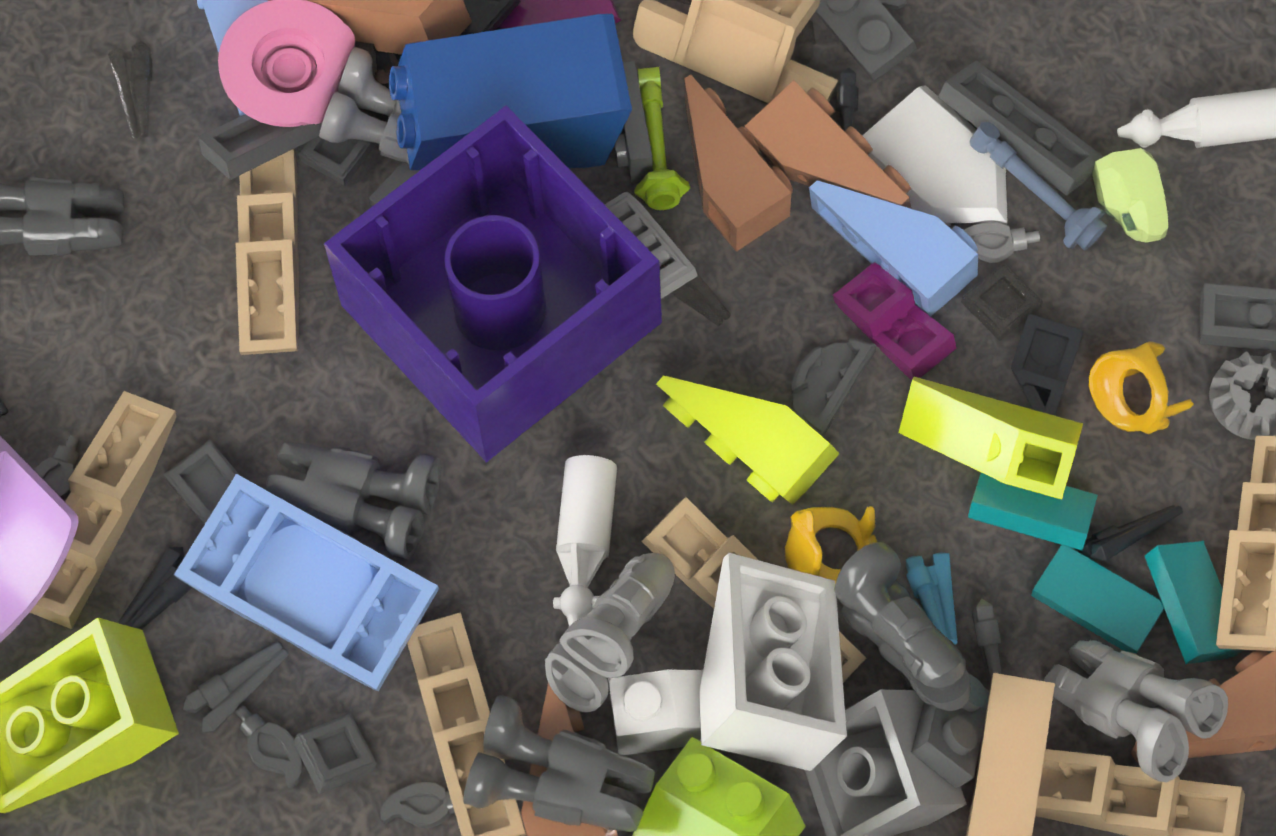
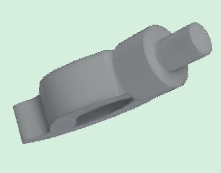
[964,221,1040,263]

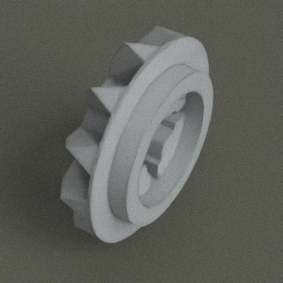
[1209,351,1276,440]

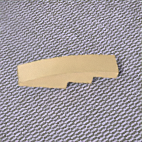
[235,148,299,355]
[29,391,177,629]
[1216,436,1276,651]
[641,497,866,683]
[407,612,526,836]
[966,673,1055,836]
[1035,749,1245,836]

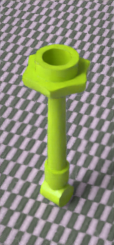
[634,67,690,210]

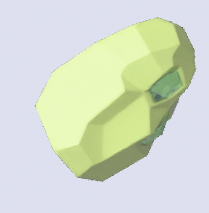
[1092,148,1169,243]

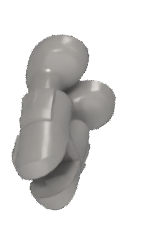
[319,47,409,164]
[545,553,675,712]
[1044,640,1228,782]

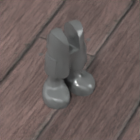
[0,177,124,256]
[265,442,442,559]
[834,542,971,711]
[463,695,655,832]

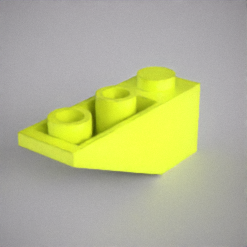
[656,375,840,505]
[898,377,1083,500]

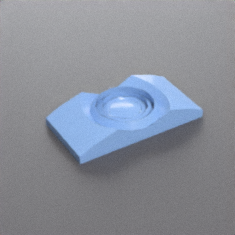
[174,474,439,691]

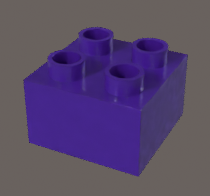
[324,105,662,462]

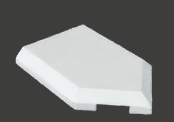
[862,85,1007,226]

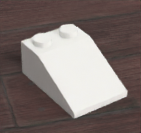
[699,553,847,771]

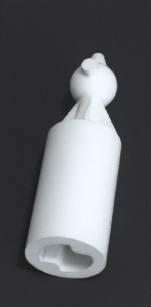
[1117,88,1276,148]
[553,455,617,626]

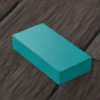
[968,473,1098,550]
[1144,541,1244,664]
[1031,545,1164,654]

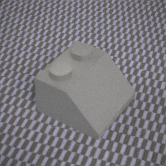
[805,689,967,836]

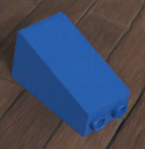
[389,14,632,170]

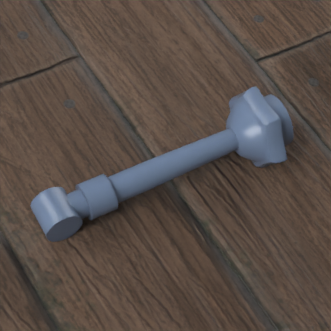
[969,122,1107,251]

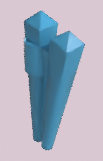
[906,552,958,645]

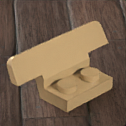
[633,0,839,103]

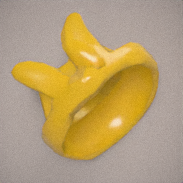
[1089,341,1194,434]
[785,506,878,584]

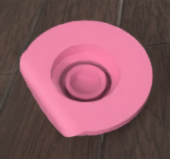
[218,0,355,127]

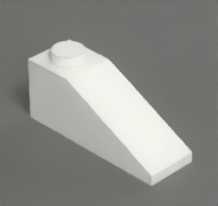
[608,670,703,755]

